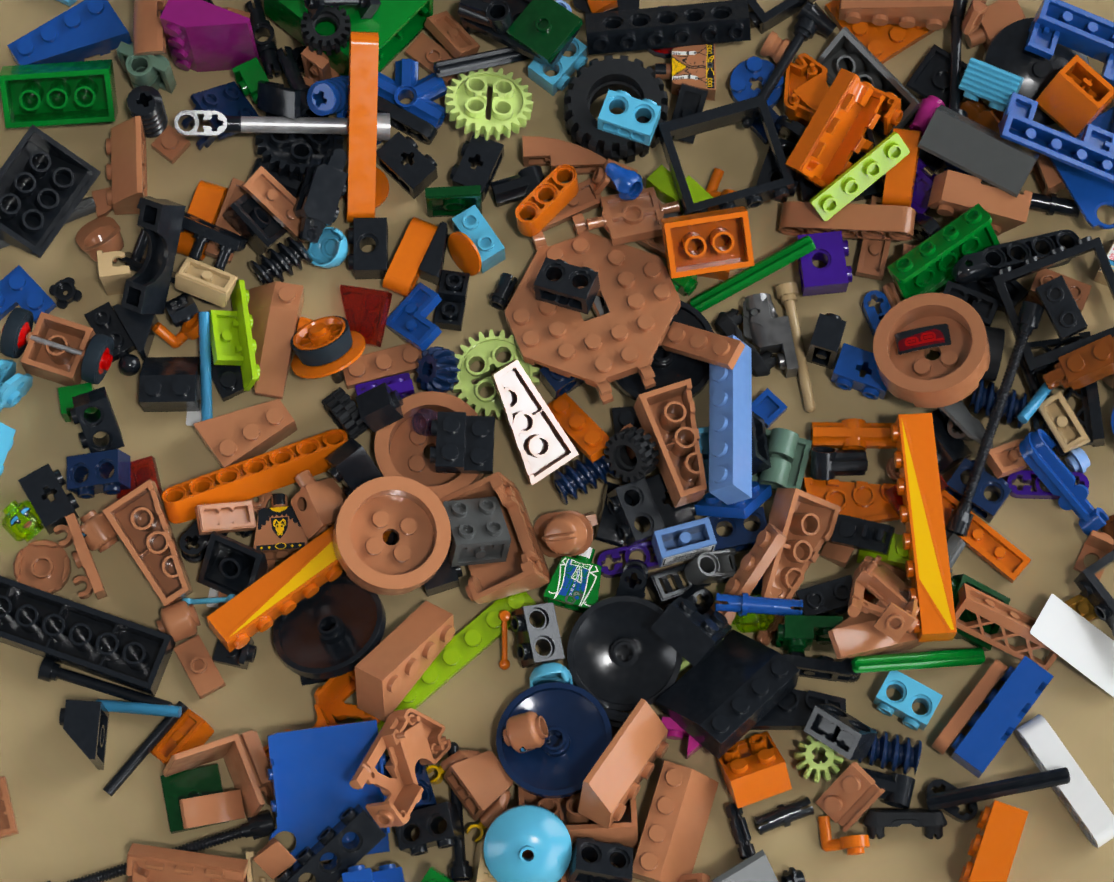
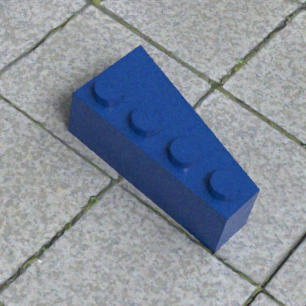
[7,0,132,65]
[950,656,1054,778]

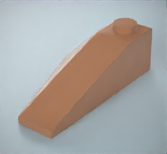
[248,281,304,399]
[761,488,841,599]
[828,598,925,659]

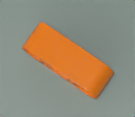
[882,128,922,207]
[515,164,579,237]
[176,180,228,261]
[382,217,438,297]

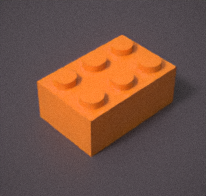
[661,206,755,279]
[958,800,1029,882]

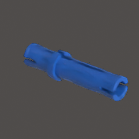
[715,593,803,616]

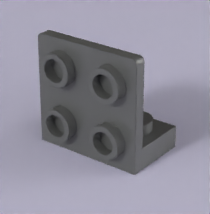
[443,496,511,567]

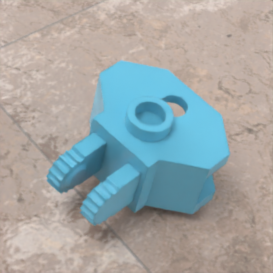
[0,359,33,412]

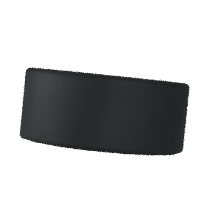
[982,326,1005,381]

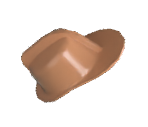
[75,217,124,263]
[533,511,593,558]

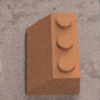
[106,116,148,215]

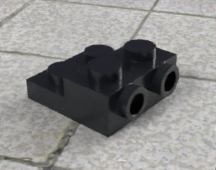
[430,412,495,474]

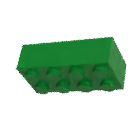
[0,59,118,128]

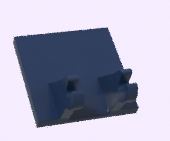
[181,81,259,150]

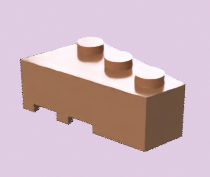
[928,170,1033,236]

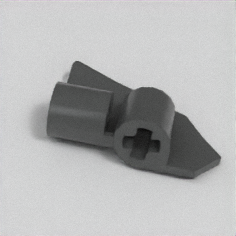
[937,400,993,449]

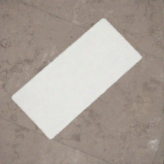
[1030,594,1114,698]

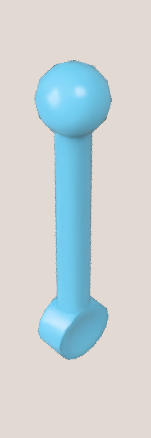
[181,594,236,605]

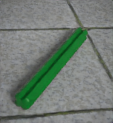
[690,235,816,313]
[851,648,986,673]

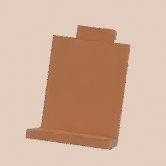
[163,730,276,820]

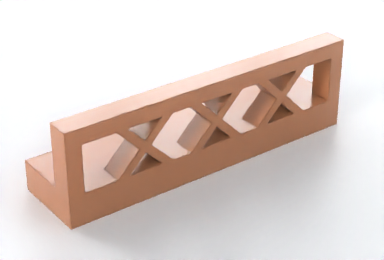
[955,583,1059,671]

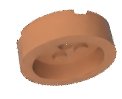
[873,293,990,408]
[374,391,484,499]
[333,476,451,596]

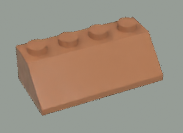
[578,698,669,829]
[632,760,719,882]

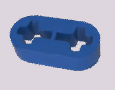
[862,290,891,337]

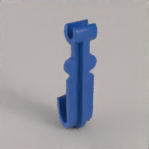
[1019,428,1109,536]

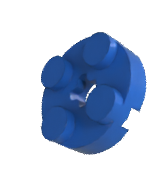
[730,56,784,108]

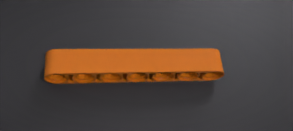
[346,31,379,223]
[161,429,348,524]

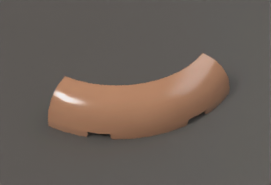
[133,0,167,56]

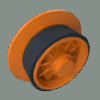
[290,316,366,383]

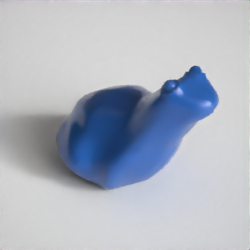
[604,163,643,200]

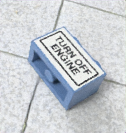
[651,517,717,567]

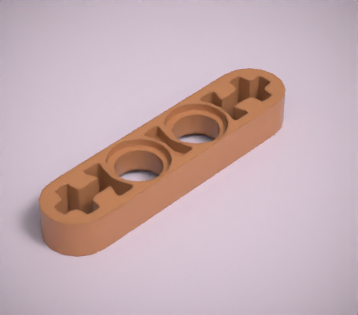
[931,659,1008,755]

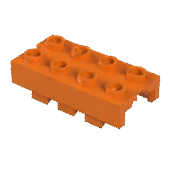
[785,68,885,189]

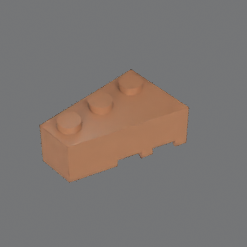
[193,399,297,468]

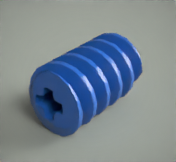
[307,75,349,116]

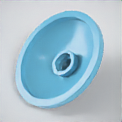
[483,805,572,882]

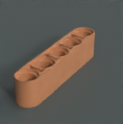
[779,201,916,241]

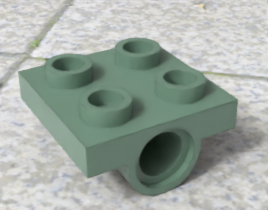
[116,41,177,94]
[752,428,812,491]

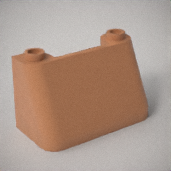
[439,472,551,604]

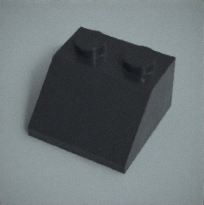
[139,357,201,412]
[59,700,109,770]

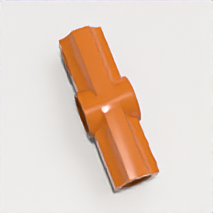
[811,418,897,451]

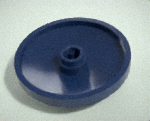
[496,682,613,798]

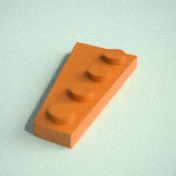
[803,477,903,523]

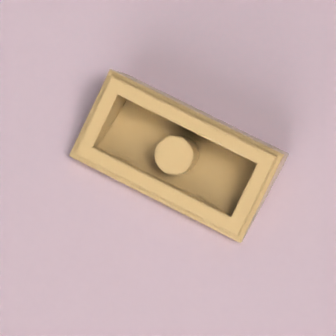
[174,257,238,308]
[1038,391,1091,453]

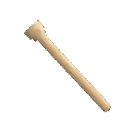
[775,282,816,413]

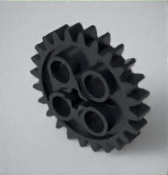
[255,112,344,181]

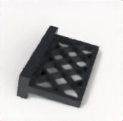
[1028,331,1105,450]

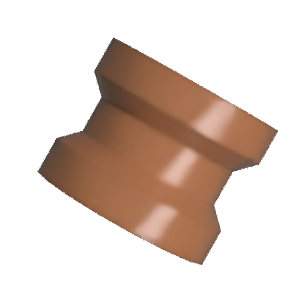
[760,31,791,63]

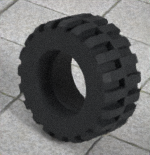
[564,55,668,163]

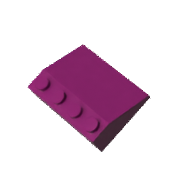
[160,0,260,72]

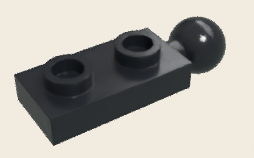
[85,302,141,376]

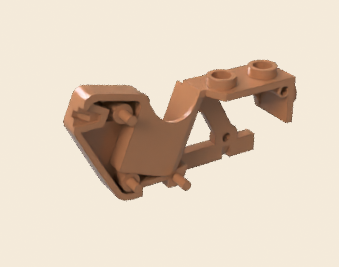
[847,555,920,642]
[349,708,451,828]

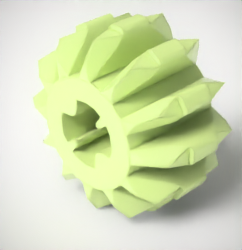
[794,735,844,783]

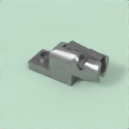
[743,293,799,378]

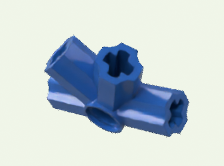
[378,59,447,129]

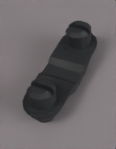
[714,308,777,377]
[863,809,947,839]

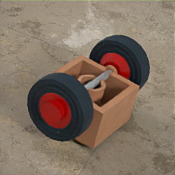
[0,307,114,386]

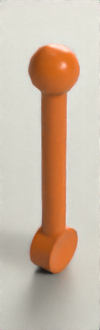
[498,610,511,670]

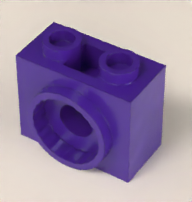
[796,231,852,296]

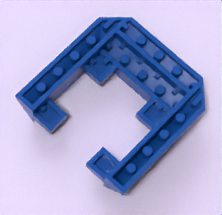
[998,0,1114,184]

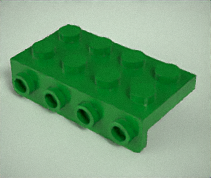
[887,203,1000,300]

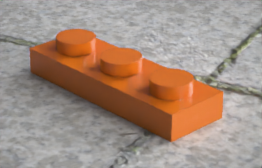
[547,393,610,463]

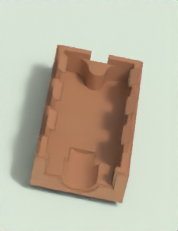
[126,843,248,882]

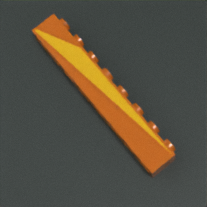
[891,413,957,642]
[206,524,393,653]

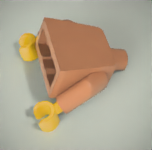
[426,750,514,842]

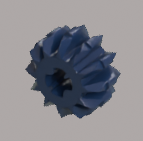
[415,346,461,393]

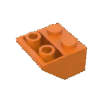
[1035,54,1114,138]
[716,731,792,808]

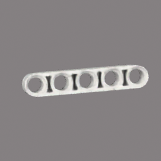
[1015,714,1114,848]

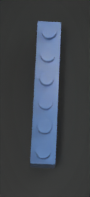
[709,335,752,505]

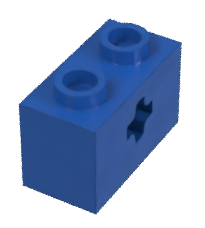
[831,343,887,400]

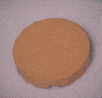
[14,539,71,594]

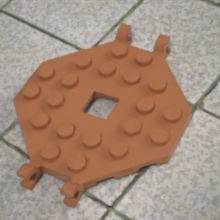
[504,213,681,405]

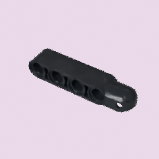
[951,230,1079,284]

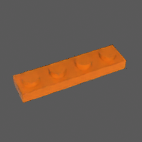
[941,488,1031,583]

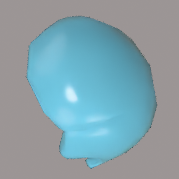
[307,227,349,269]
[529,662,573,688]

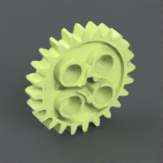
[444,67,533,141]
[453,329,540,420]

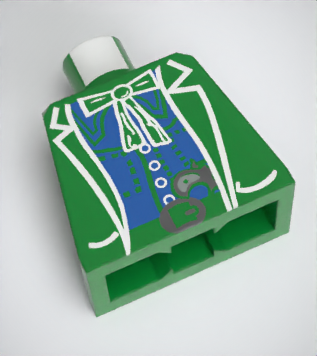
[544,547,602,614]

